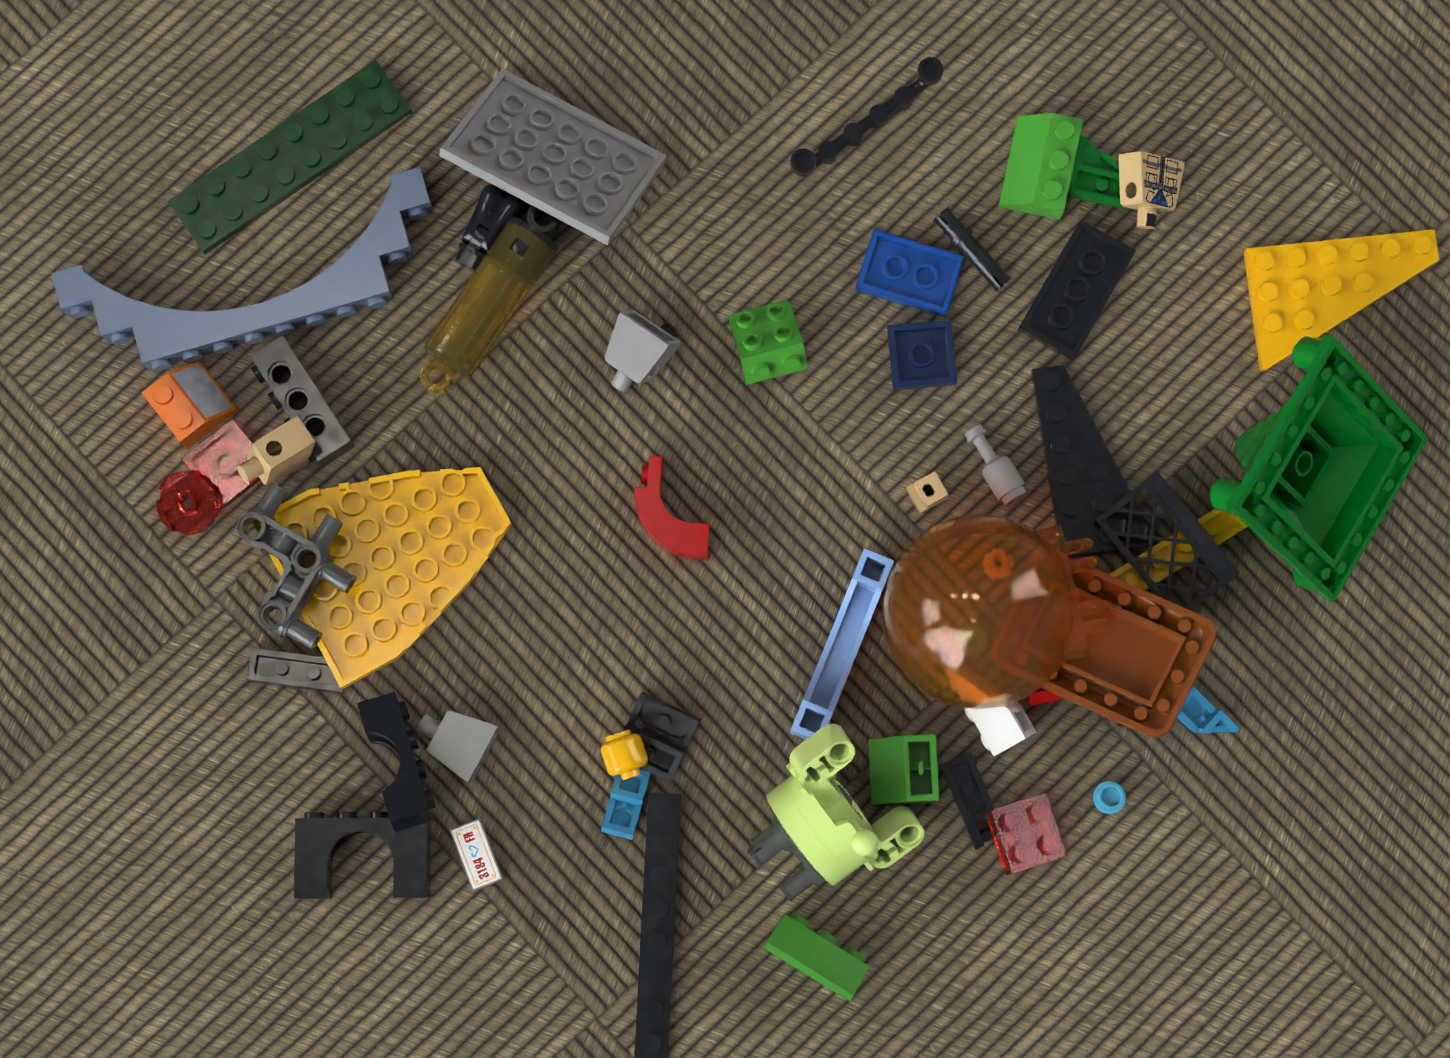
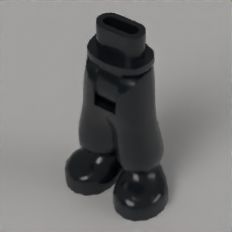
[455,184,525,272]

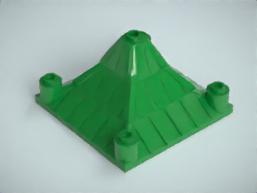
[1210,335,1428,603]

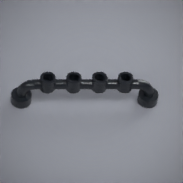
[790,57,943,177]

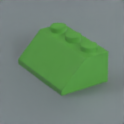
[998,113,1083,220]
[764,912,869,1001]

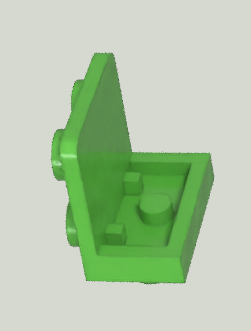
[729,301,808,385]

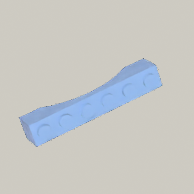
[790,549,894,739]

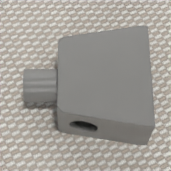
[604,310,682,392]
[417,710,501,784]

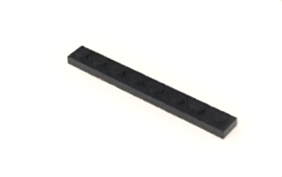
[634,793,681,1058]

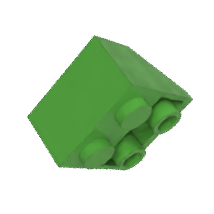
[868,734,939,805]

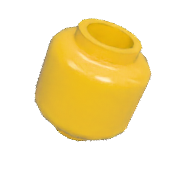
[601,730,648,780]

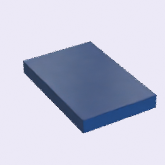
[855,229,965,317]

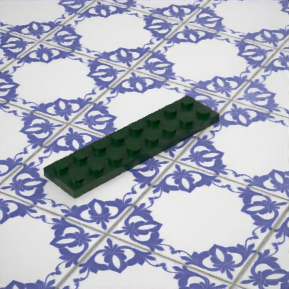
[168,60,413,254]

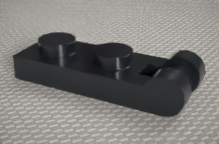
[939,752,1006,850]

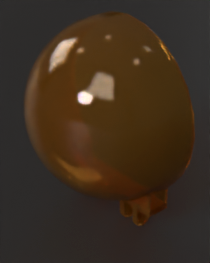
[882,514,1111,709]

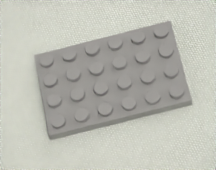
[439,69,667,245]

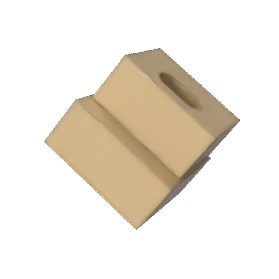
[906,471,949,514]

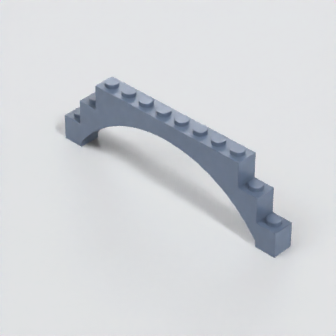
[51,167,434,371]

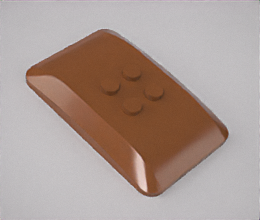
[990,551,1217,738]

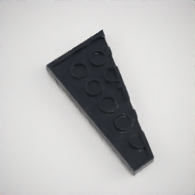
[1031,365,1158,558]

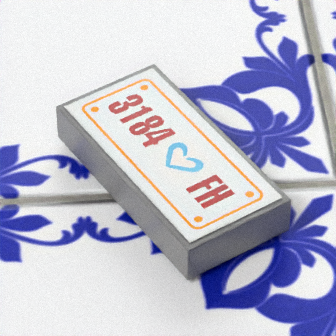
[449,818,504,892]

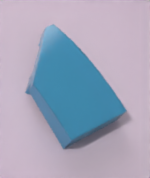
[1177,686,1240,733]

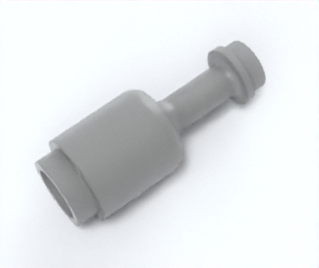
[965,424,1027,507]

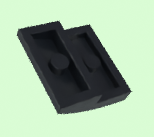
[623,691,701,782]

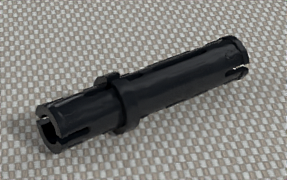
[933,208,1011,292]

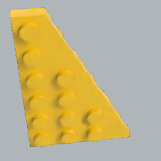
[1244,229,1439,372]

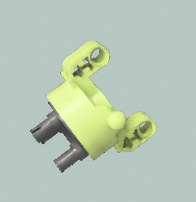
[747,724,924,902]

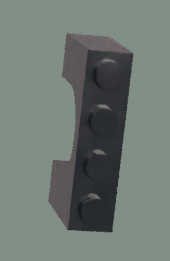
[294,811,431,899]

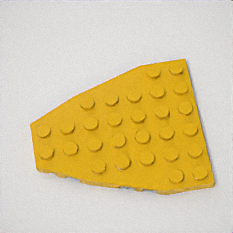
[253,467,512,689]

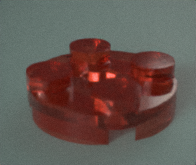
[156,470,222,535]

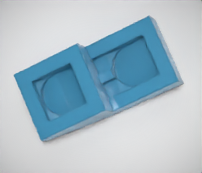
[601,769,651,840]

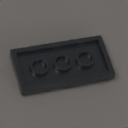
[1018,220,1136,361]

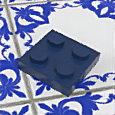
[887,320,957,390]

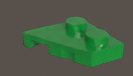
[1067,135,1129,210]

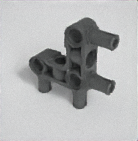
[237,482,356,649]

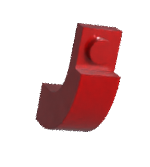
[634,456,710,561]

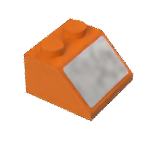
[141,361,238,449]

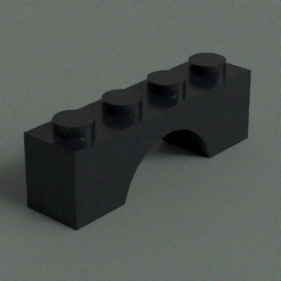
[357,691,436,832]

